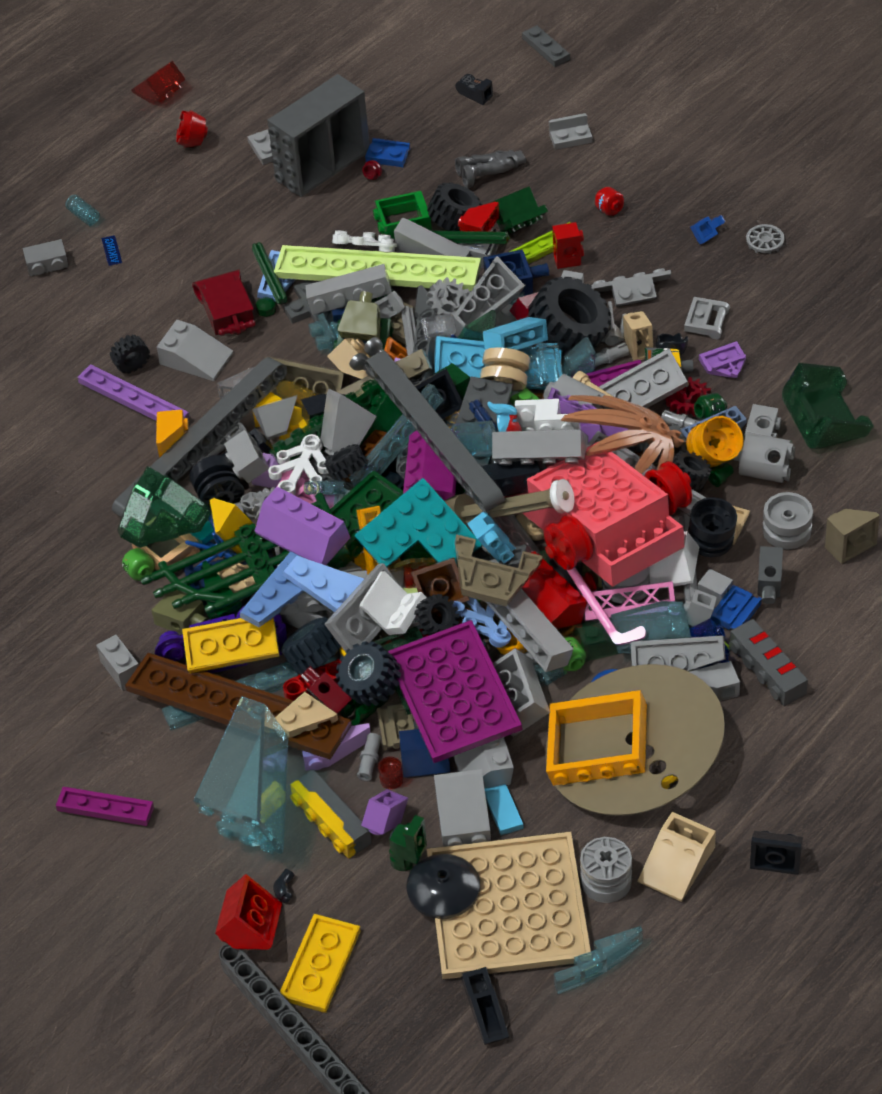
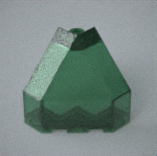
[117,466,212,548]

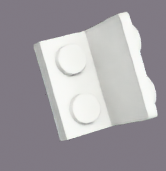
[360,571,427,635]

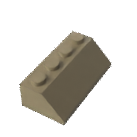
[265,357,351,407]

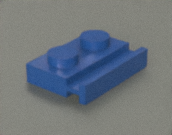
[365,138,410,167]
[710,585,762,630]

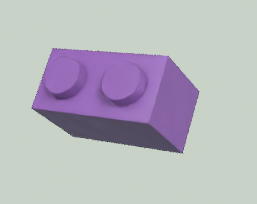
[361,789,408,835]

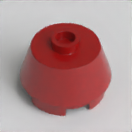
[176,110,208,148]

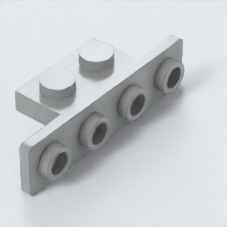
[591,268,672,307]

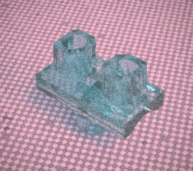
[308,313,339,352]

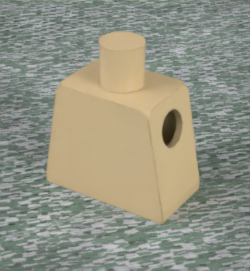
[623,311,653,361]

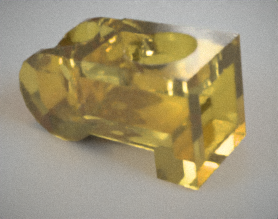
[276,380,318,408]

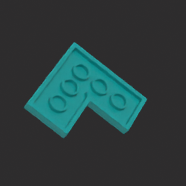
[354,478,482,568]

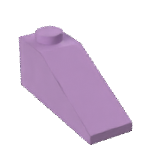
[302,723,370,771]

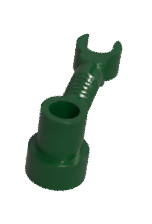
[686,446,734,487]

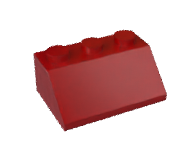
[215,874,282,950]

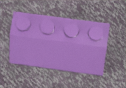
[255,486,350,565]

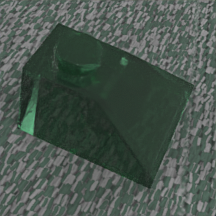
[572,617,628,662]

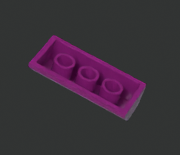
[403,431,460,500]

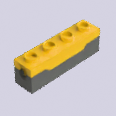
[290,769,372,859]

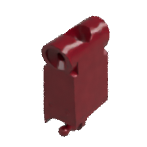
[192,269,256,336]

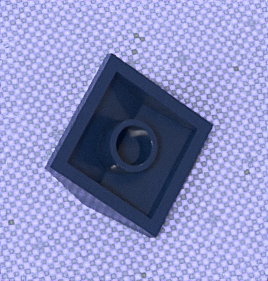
[399,729,450,778]

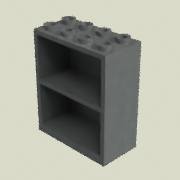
[267,74,370,197]

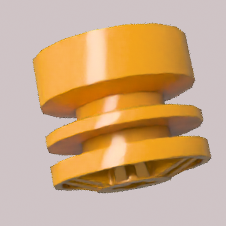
[686,416,744,467]

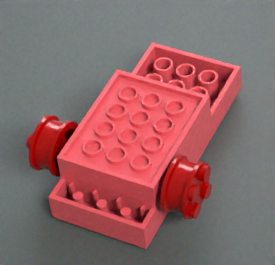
[504,441,692,587]

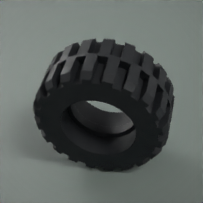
[528,277,611,358]

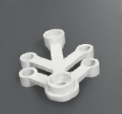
[332,230,397,252]
[268,434,329,495]

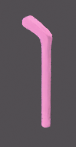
[567,568,646,645]

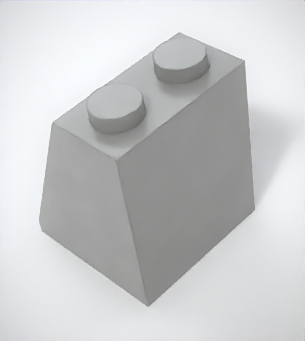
[320,389,377,456]
[434,769,491,847]

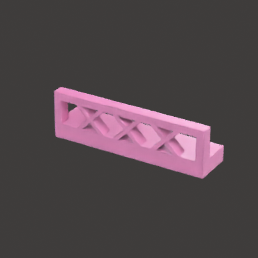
[582,581,676,620]

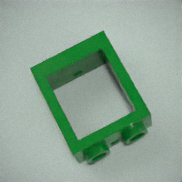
[373,191,432,239]

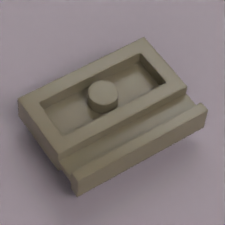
[377,703,415,751]

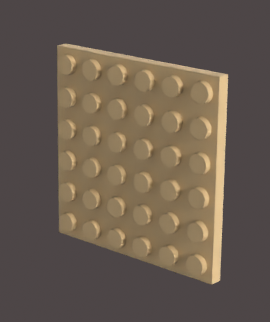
[427,832,592,979]

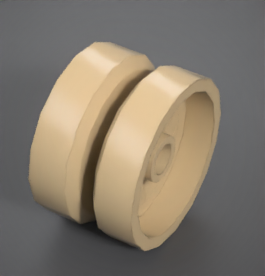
[480,347,530,391]

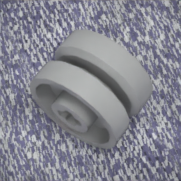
[762,492,813,549]

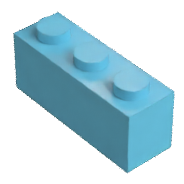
[483,317,548,350]

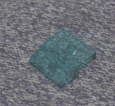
[518,343,563,388]

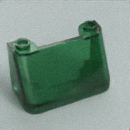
[782,363,874,449]

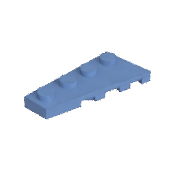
[240,551,304,628]

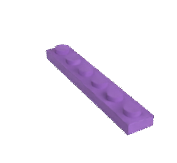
[78,364,190,421]

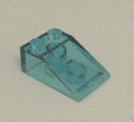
[610,601,691,653]

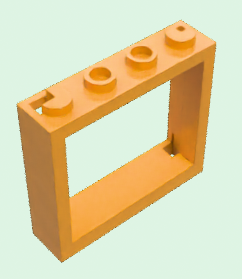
[546,690,647,786]

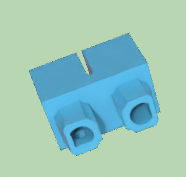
[468,512,516,563]

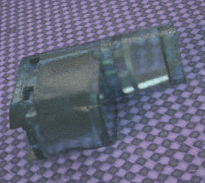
[304,480,346,495]

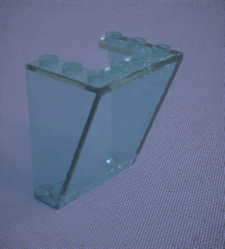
[193,696,288,854]

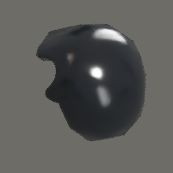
[656,333,688,356]

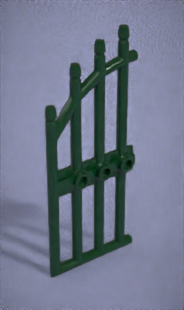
[140,493,350,614]

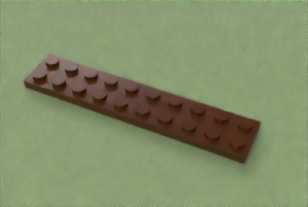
[125,653,352,760]

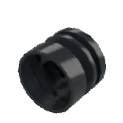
[189,455,245,512]
[688,497,738,558]

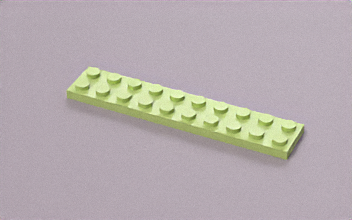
[274,245,481,291]

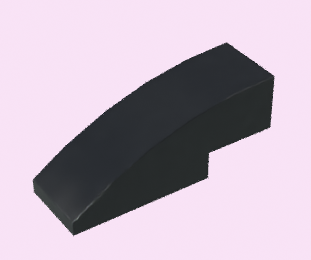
[461,967,509,1045]

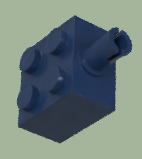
[483,249,549,298]

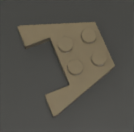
[455,534,543,607]

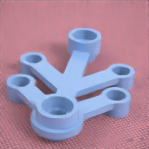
[452,597,511,648]

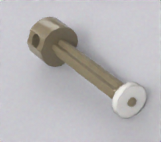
[444,479,575,534]

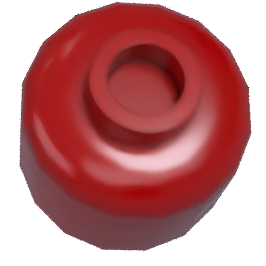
[595,187,624,216]

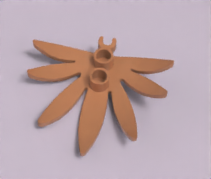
[561,395,684,474]

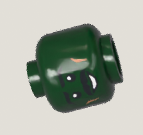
[694,393,727,420]

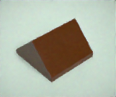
[411,557,470,613]

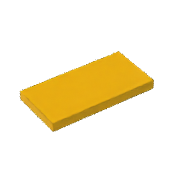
[182,617,280,674]
[280,914,361,1013]

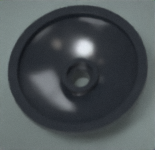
[406,854,480,919]

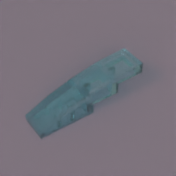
[554,926,643,994]

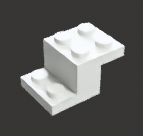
[515,399,581,431]

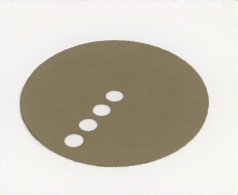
[545,664,725,815]

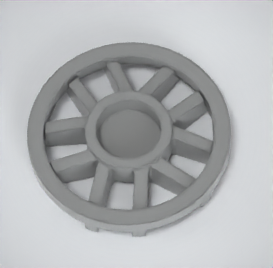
[746,224,784,254]

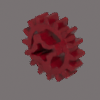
[665,377,711,417]

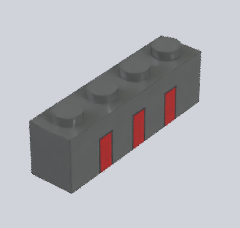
[729,619,808,706]

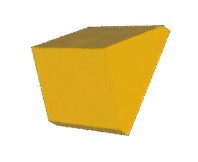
[210,498,256,554]

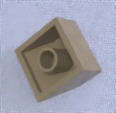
[825,509,880,564]

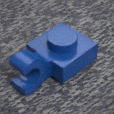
[690,215,725,245]

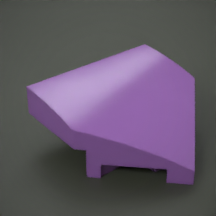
[698,341,746,378]

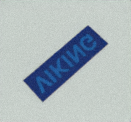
[101,235,122,266]

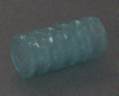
[65,194,100,226]

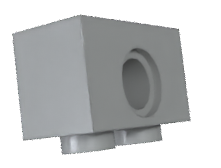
[744,404,781,439]

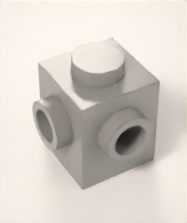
[682,589,717,630]

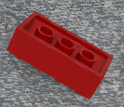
[521,551,587,629]

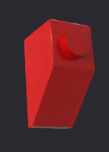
[458,202,499,231]

